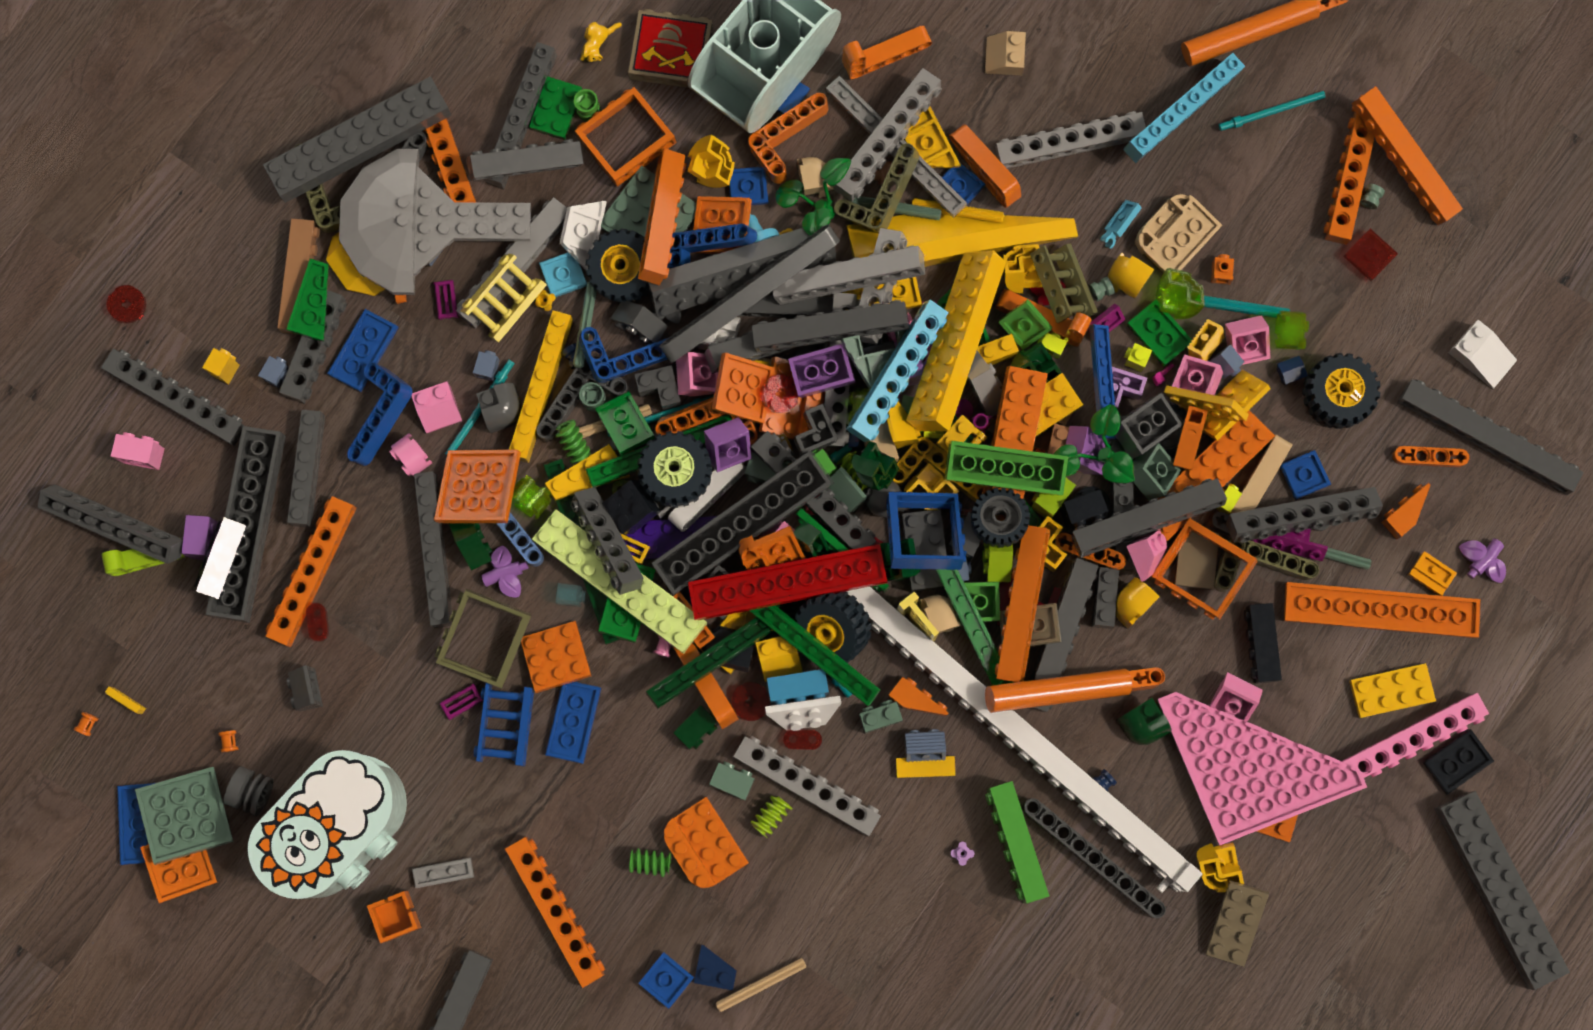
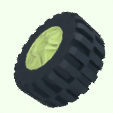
[637,431,712,508]

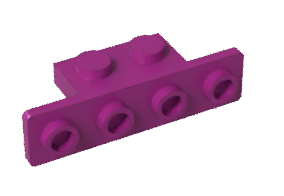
[1251,529,1328,561]

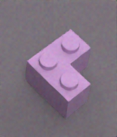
[1112,367,1147,408]

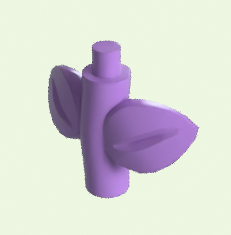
[1459,538,1506,583]
[482,546,529,597]

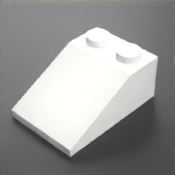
[1448,320,1517,389]

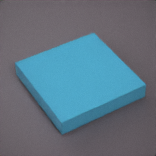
[539,253,587,297]

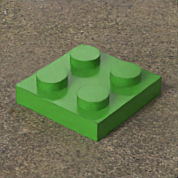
[999,299,1052,350]

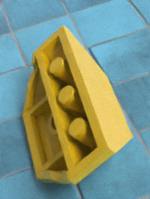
[326,232,385,296]

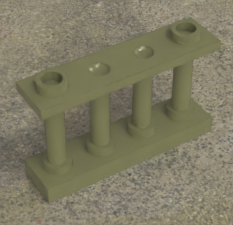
[1030,243,1098,323]

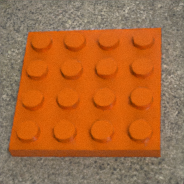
[434,450,521,523]

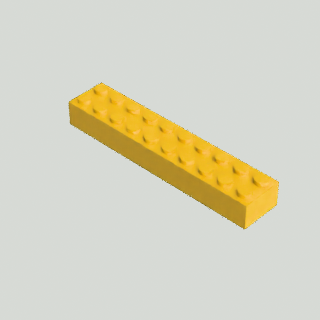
[906,250,1006,431]

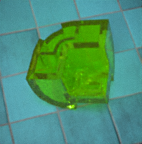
[1156,268,1205,320]

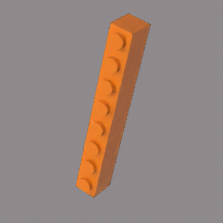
[1351,86,1463,225]
[638,148,687,285]
[995,525,1050,683]

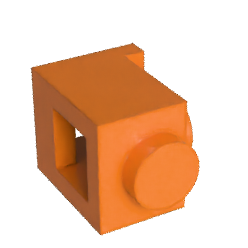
[1211,254,1234,285]

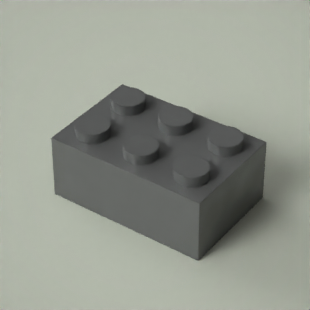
[1115,393,1183,459]

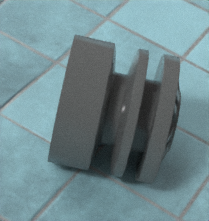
[224,766,274,816]

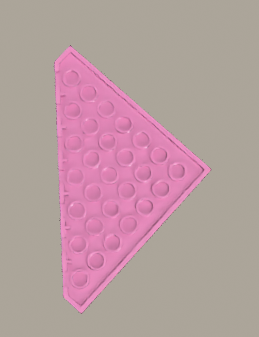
[1157,692,1367,845]

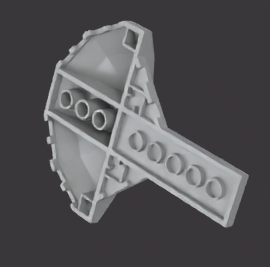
[339,149,531,295]

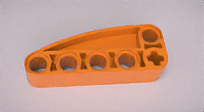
[949,124,1021,208]
[673,642,739,729]

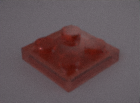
[1344,228,1398,281]

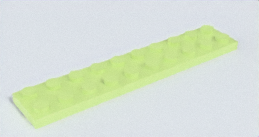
[532,510,707,654]

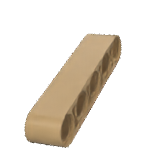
[1230,435,1293,514]

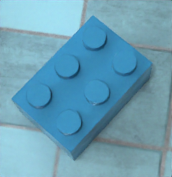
[767,669,829,705]

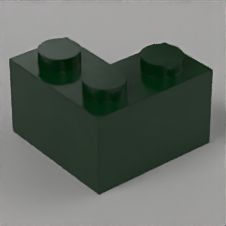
[449,523,492,571]

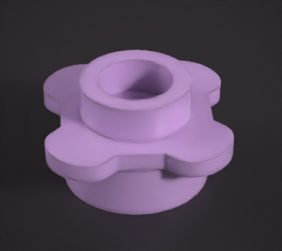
[951,842,974,866]

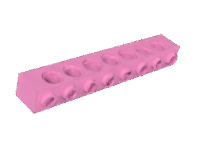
[1341,693,1489,780]

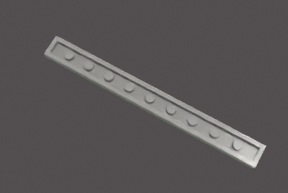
[826,76,967,217]

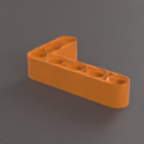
[842,26,932,79]
[748,93,828,184]
[995,289,1092,347]
[655,397,758,444]

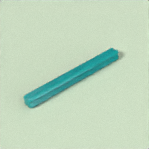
[1196,295,1290,319]

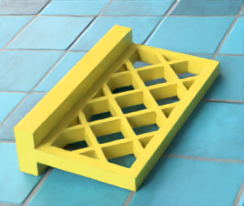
[897,592,939,642]

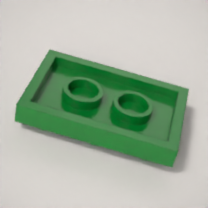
[529,76,583,140]
[1127,300,1192,366]
[595,391,655,456]

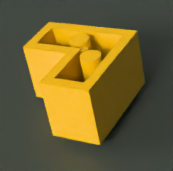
[1040,516,1067,572]

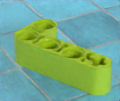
[101,549,185,576]

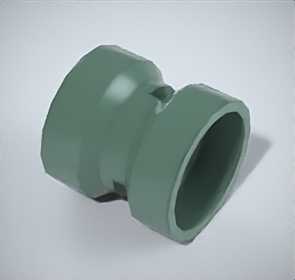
[1360,184,1385,210]
[1089,277,1115,301]

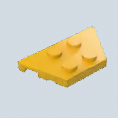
[905,106,961,168]

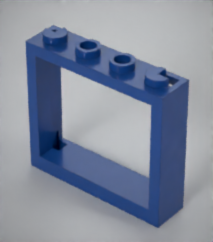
[886,492,967,570]

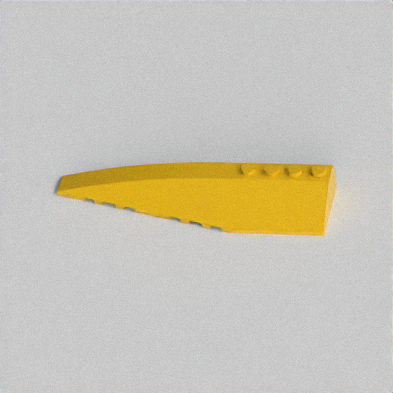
[847,214,1078,267]

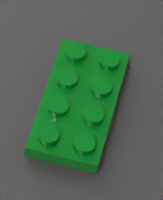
[598,563,655,643]

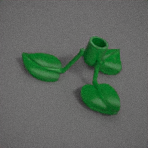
[775,158,852,236]
[1054,404,1135,483]

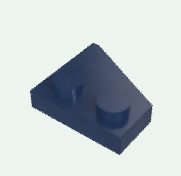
[694,945,737,991]

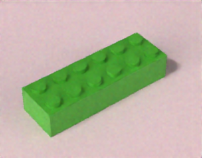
[944,441,1068,496]
[985,781,1049,904]

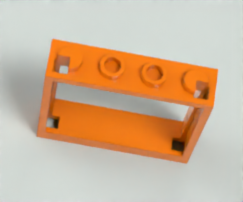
[575,87,676,187]
[1152,518,1258,620]

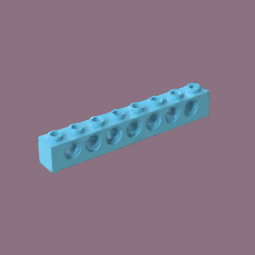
[1123,53,1245,163]
[846,300,949,442]

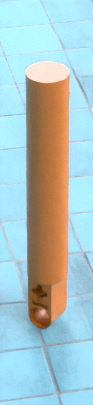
[1181,0,1349,67]
[985,668,1165,713]

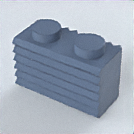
[905,729,946,762]

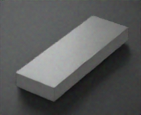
[412,858,474,889]

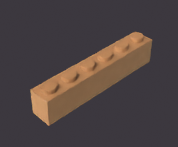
[278,219,320,334]

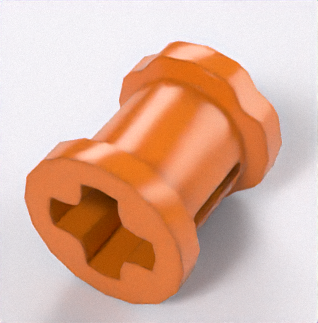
[74,711,99,736]
[218,730,239,753]

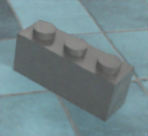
[1092,567,1119,629]

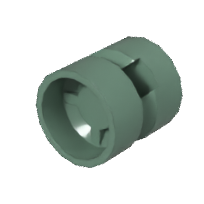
[579,382,606,412]

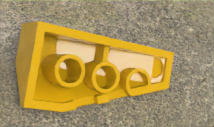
[887,389,921,449]

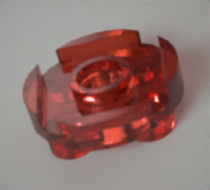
[106,285,146,323]
[760,374,798,414]
[732,682,770,722]

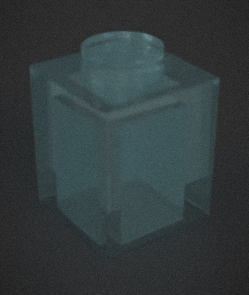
[556,583,586,607]

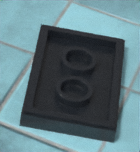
[1423,729,1494,795]

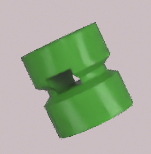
[573,89,600,121]

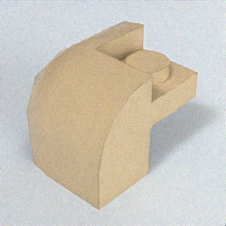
[797,157,834,198]
[918,595,961,633]

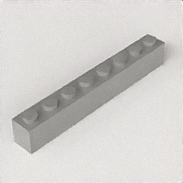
[456,197,567,329]
[773,246,925,305]

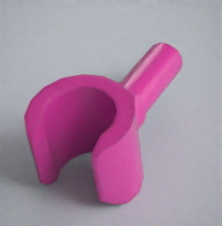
[1152,363,1174,386]

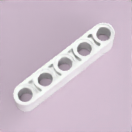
[668,463,747,532]

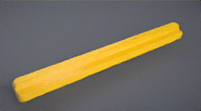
[912,198,1004,223]

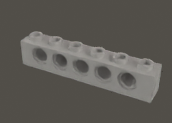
[859,228,907,345]

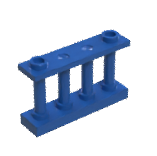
[474,683,534,767]

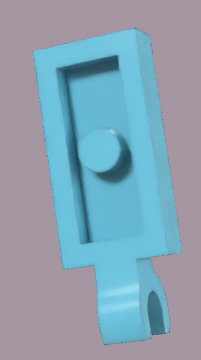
[1100,200,1142,249]

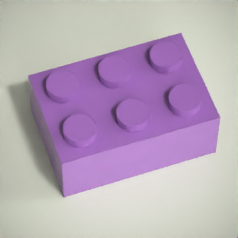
[788,344,856,398]

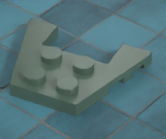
[841,324,910,390]

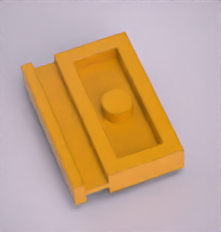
[1408,551,1457,596]

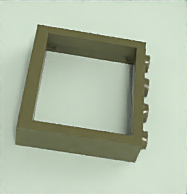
[434,589,531,688]

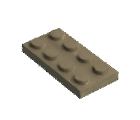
[1206,880,1269,966]

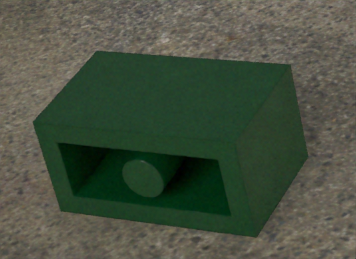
[794,521,831,558]
[673,705,718,750]

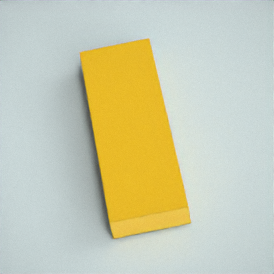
[896,756,955,778]

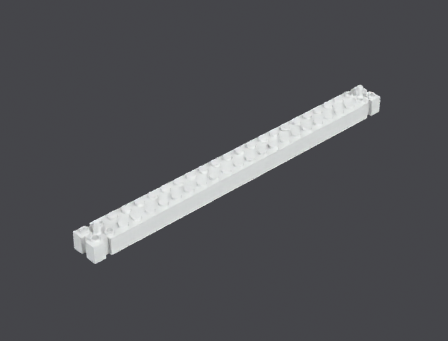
[846,587,1203,893]

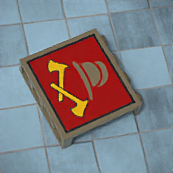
[628,9,713,88]

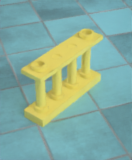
[460,253,547,342]

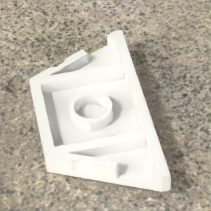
[560,201,607,270]
[765,696,841,731]

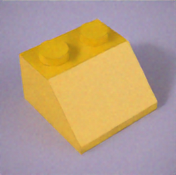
[756,636,802,682]

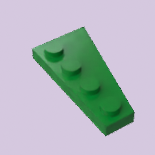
[286,259,329,342]

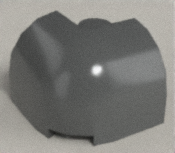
[476,383,522,433]

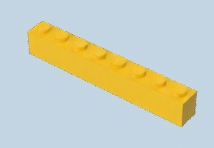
[509,310,573,463]

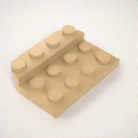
[1135,194,1222,280]

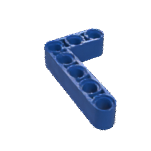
[667,224,758,269]
[579,327,668,383]
[347,362,412,466]

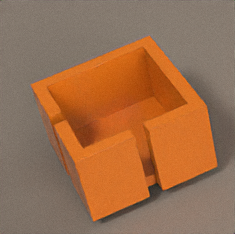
[367,891,422,943]

